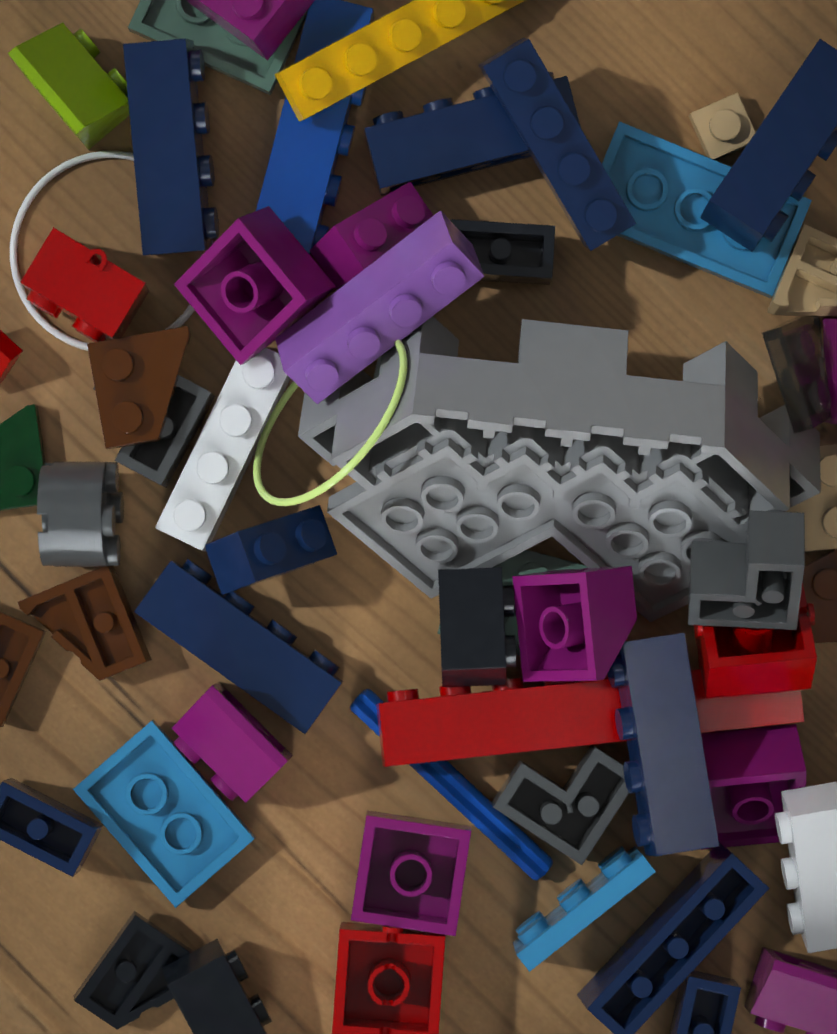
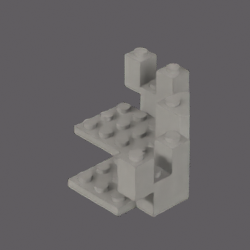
[298,316,821,622]

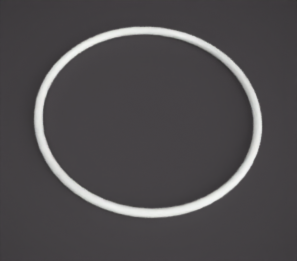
[10,151,213,351]

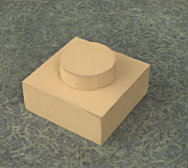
[688,92,756,161]

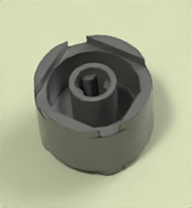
[37,462,124,567]

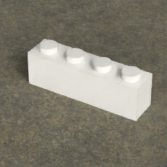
[155,348,291,552]

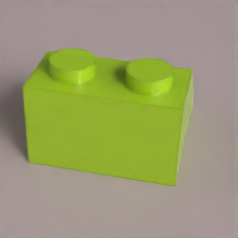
[8,22,130,150]

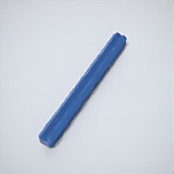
[350,689,553,881]

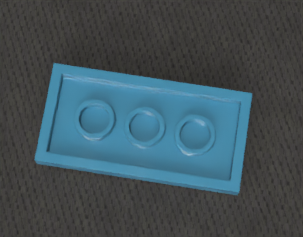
[602,121,812,298]

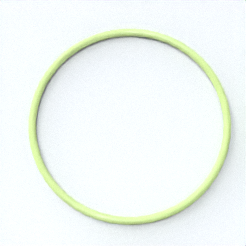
[253,340,408,506]

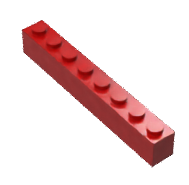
[376,659,804,767]

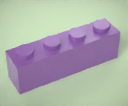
[275,210,485,404]

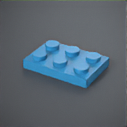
[73,720,256,908]
[513,846,656,972]

